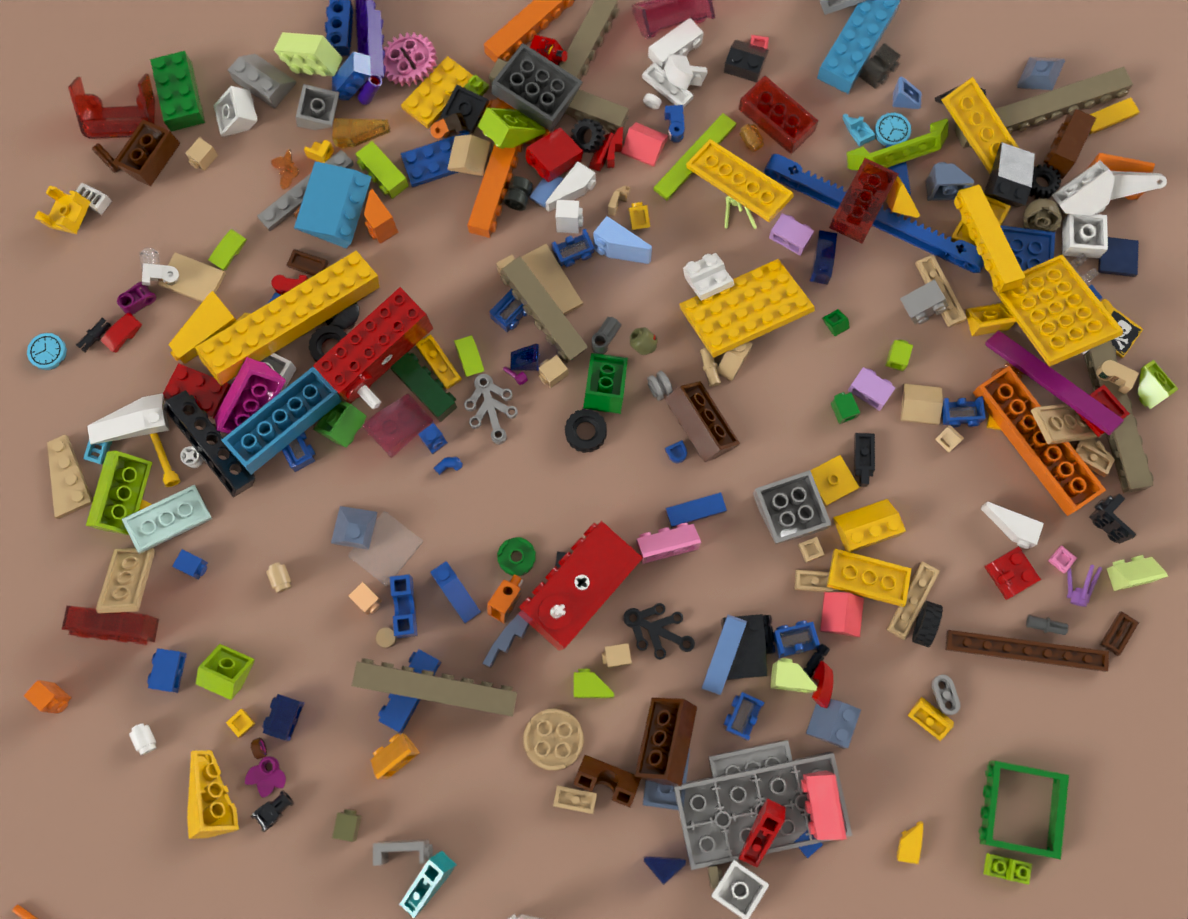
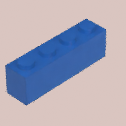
[378,649,442,733]

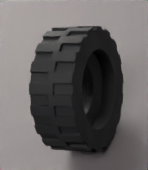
[308,325,347,362]
[565,409,607,453]
[912,601,943,648]

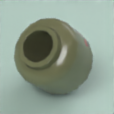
[630,327,658,355]

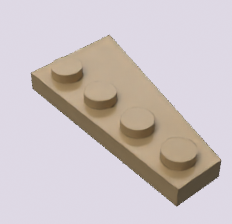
[47,435,93,519]

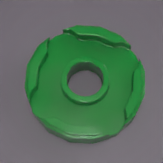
[497,537,536,576]

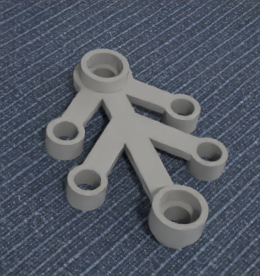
[464,374,518,444]

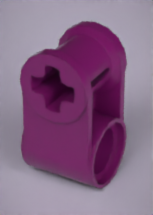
[117,281,157,315]

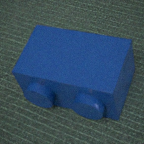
[147,648,187,693]

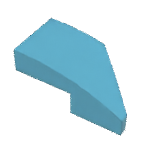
[842,114,875,147]

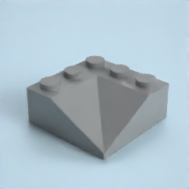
[753,470,832,544]

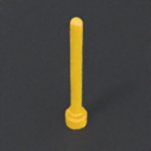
[150,433,180,487]

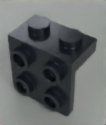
[1089,493,1136,544]

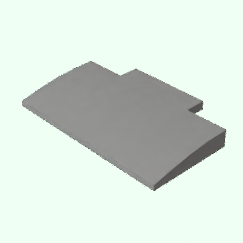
[674,740,852,870]

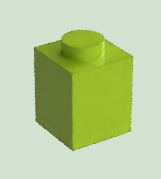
[885,340,913,371]

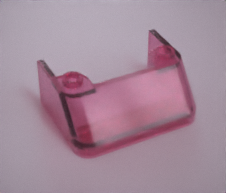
[631,0,715,39]

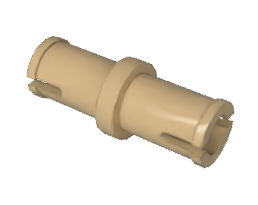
[700,348,721,387]

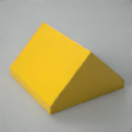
[886,175,920,218]
[965,303,1016,337]

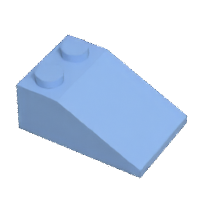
[593,216,652,264]

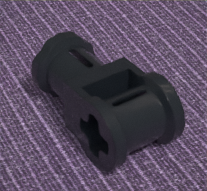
[250,790,294,833]

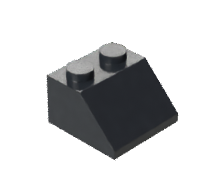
[724,39,769,83]

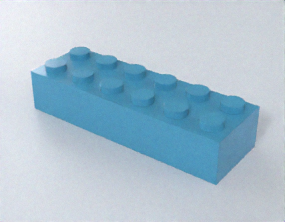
[817,0,901,94]
[222,367,341,475]

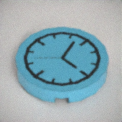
[874,113,911,146]
[27,333,67,370]

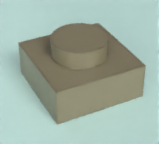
[708,865,722,889]

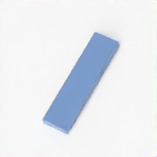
[702,615,747,695]

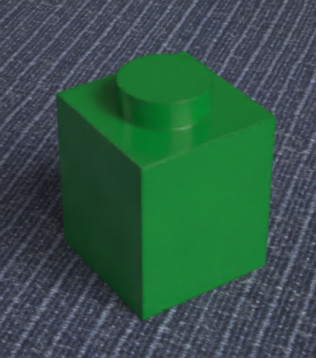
[831,392,860,424]

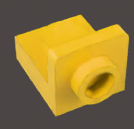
[628,202,650,230]

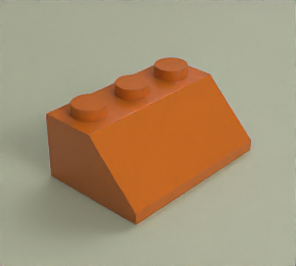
[1086,153,1155,200]

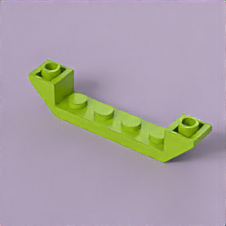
[847,118,948,172]

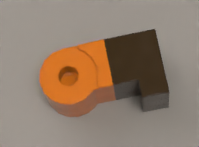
[430,113,468,139]

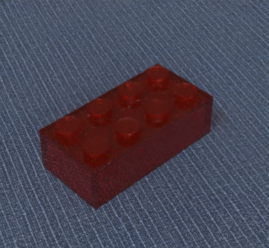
[738,75,819,154]
[829,158,898,244]
[62,606,159,645]

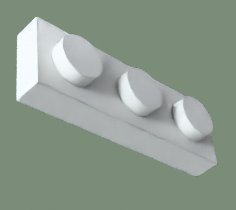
[642,63,693,108]

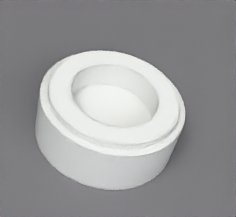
[643,93,662,109]

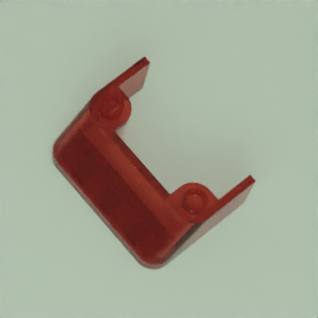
[68,74,155,139]

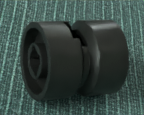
[503,176,533,211]

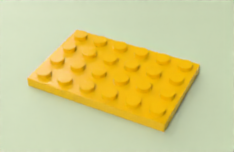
[993,254,1123,367]
[679,259,815,358]

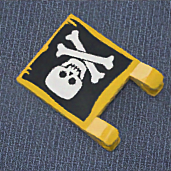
[1100,299,1143,358]

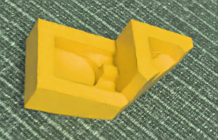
[897,821,923,864]

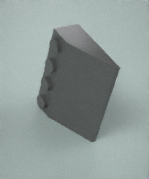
[492,43,583,132]

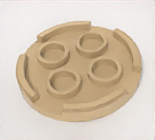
[523,709,584,770]

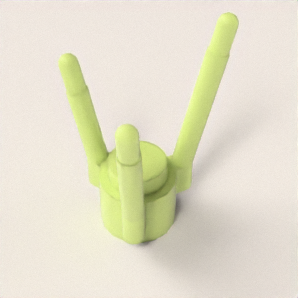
[724,196,757,229]

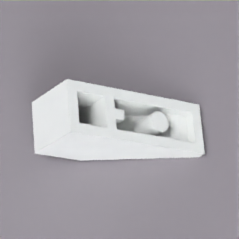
[545,162,596,212]
[981,502,1044,549]

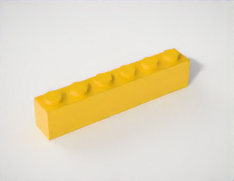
[954,184,1026,293]

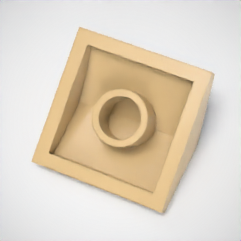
[447,135,491,176]
[901,384,943,425]

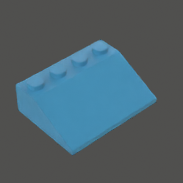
[294,161,371,248]

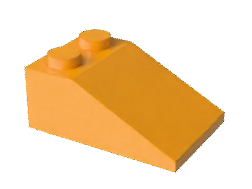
[370,733,420,779]

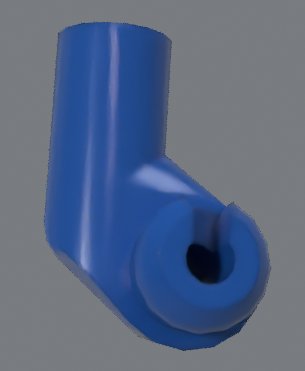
[434,457,463,475]

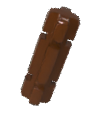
[92,143,121,173]

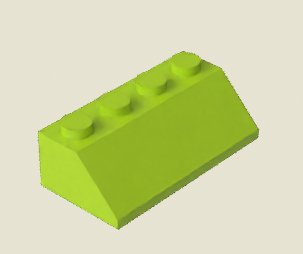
[86,451,152,535]

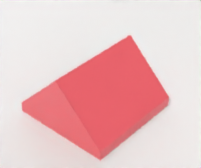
[621,122,669,167]
[820,592,864,637]

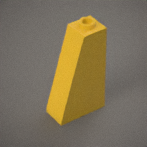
[168,291,236,364]

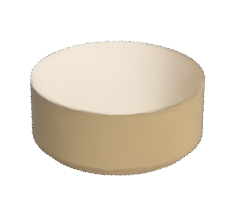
[376,628,397,648]

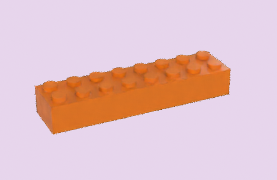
[973,366,1106,516]

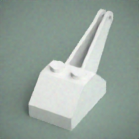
[1052,160,1167,216]

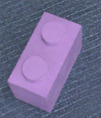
[769,213,814,256]
[848,367,895,411]

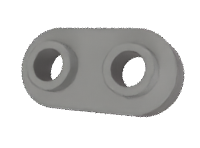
[931,675,960,715]

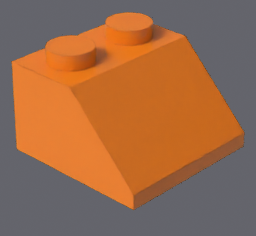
[364,189,398,244]

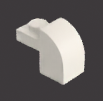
[664,54,708,89]

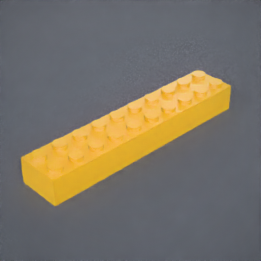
[195,250,380,385]

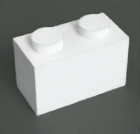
[556,200,583,234]

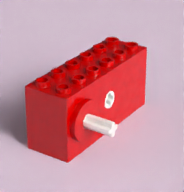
[313,287,434,410]
[518,520,643,651]

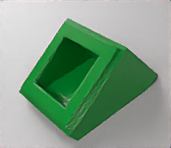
[822,309,850,336]

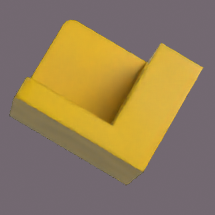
[303,140,334,163]

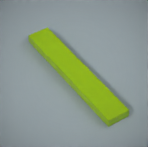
[653,113,737,201]

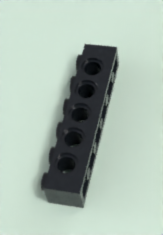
[164,390,255,498]

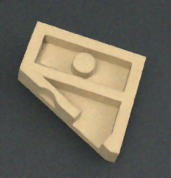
[1074,438,1115,477]

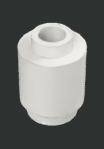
[129,723,156,756]

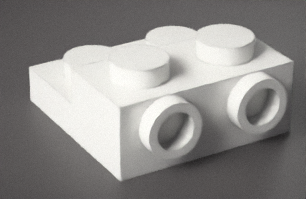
[683,253,734,301]

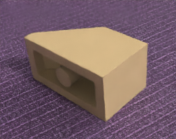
[717,342,753,382]

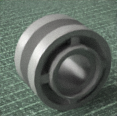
[647,371,673,401]

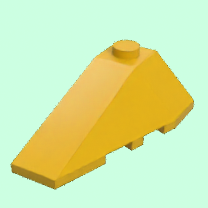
[187,750,239,839]

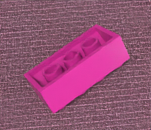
[215,357,286,434]

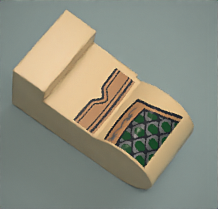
[1096,360,1139,394]

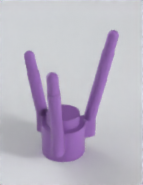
[1067,565,1102,607]

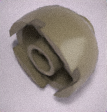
[1023,198,1062,232]

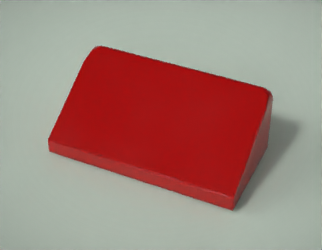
[588,132,614,172]

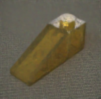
[332,118,391,148]

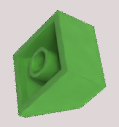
[313,401,367,448]

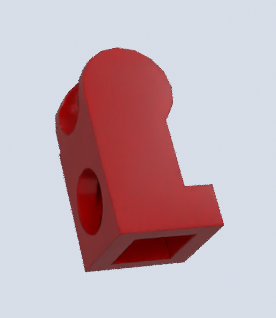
[271,275,308,295]

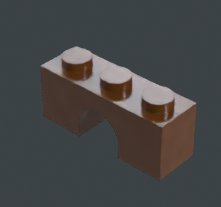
[573,755,641,808]

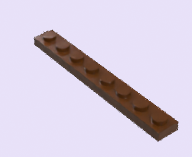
[945,630,1109,672]

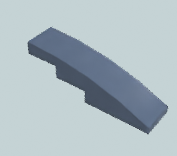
[483,615,530,668]

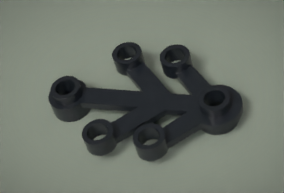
[623,603,695,660]

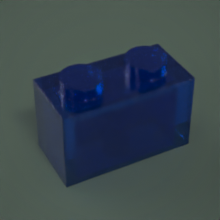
[262,694,304,741]

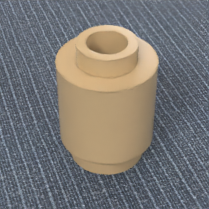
[266,562,291,593]

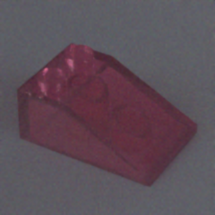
[362,394,433,458]

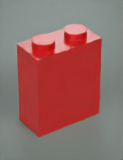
[525,127,583,183]

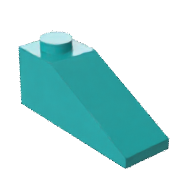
[399,851,457,918]

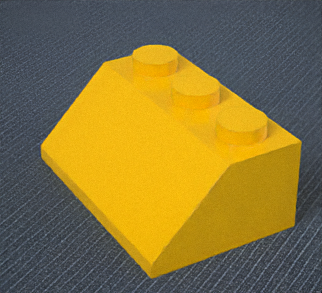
[833,499,906,552]

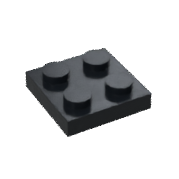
[441,84,489,133]

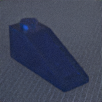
[810,230,837,285]

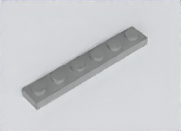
[257,149,354,231]

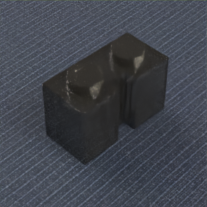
[859,43,901,89]

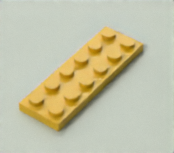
[941,77,1019,174]
[686,139,794,223]

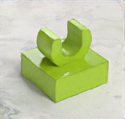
[464,75,489,96]

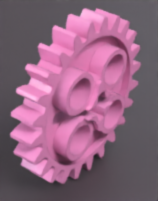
[383,32,437,86]

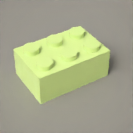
[274,32,343,76]

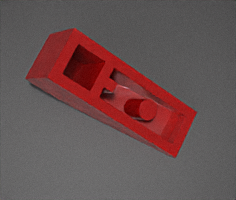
[738,798,786,868]

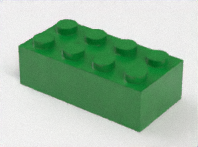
[150,51,205,132]

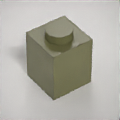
[332,809,361,842]

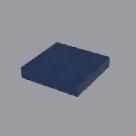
[1098,237,1139,277]

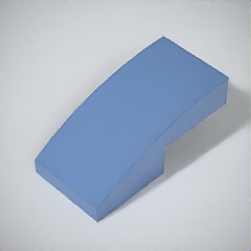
[530,176,564,208]

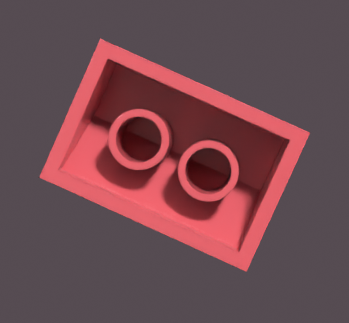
[801,770,847,840]

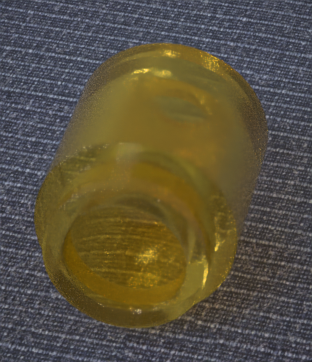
[739,124,764,152]

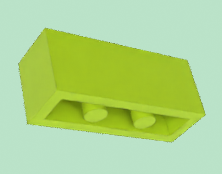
[355,141,409,199]

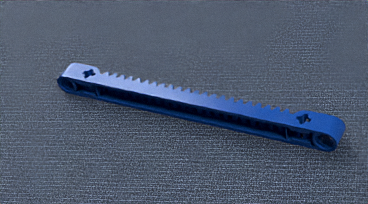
[764,154,984,273]

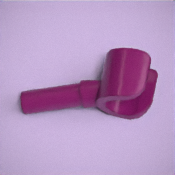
[503,366,528,385]

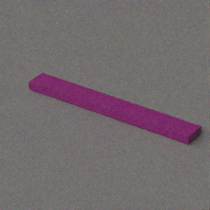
[985,330,1124,435]

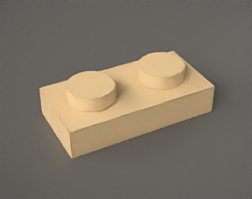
[553,785,597,814]

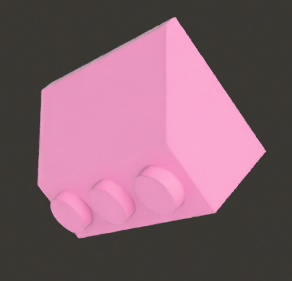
[636,523,701,564]

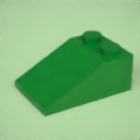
[583,353,628,414]

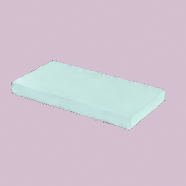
[122,485,212,554]

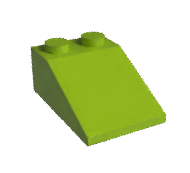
[478,107,546,149]

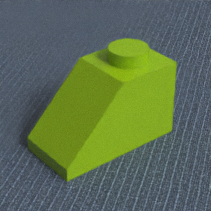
[574,669,614,698]

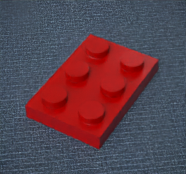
[163,363,231,419]

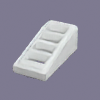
[76,183,112,215]

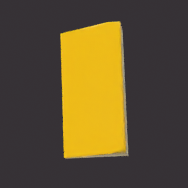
[907,697,954,741]

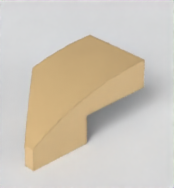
[608,186,630,216]

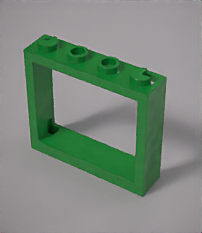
[978,761,1069,859]

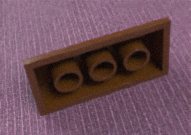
[665,381,740,462]
[634,698,697,787]

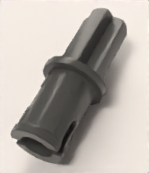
[1026,615,1069,635]

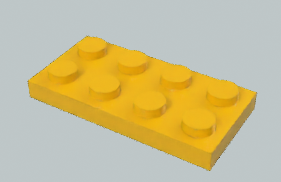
[401,56,473,129]
[827,548,912,607]

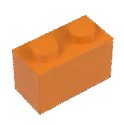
[24,680,71,714]

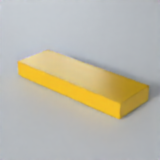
[1089,97,1140,135]
[416,334,462,390]

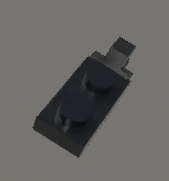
[854,433,875,487]

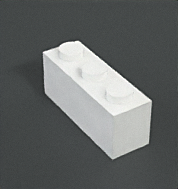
[648,18,703,70]

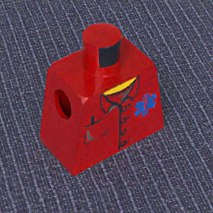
[530,35,568,65]

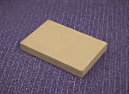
[158,252,226,302]

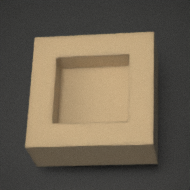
[935,425,964,452]
[798,537,825,563]

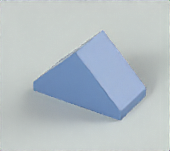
[893,77,922,109]

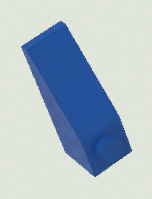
[430,561,481,623]

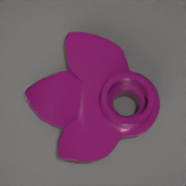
[245,756,286,798]

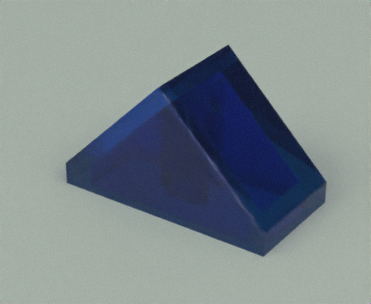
[510,344,540,371]
[643,856,686,885]

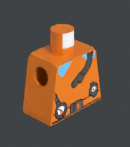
[487,575,523,623]

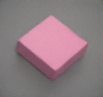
[1048,545,1077,574]

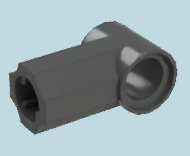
[592,317,621,354]

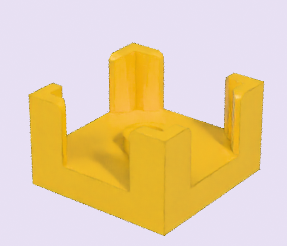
[35,186,91,234]

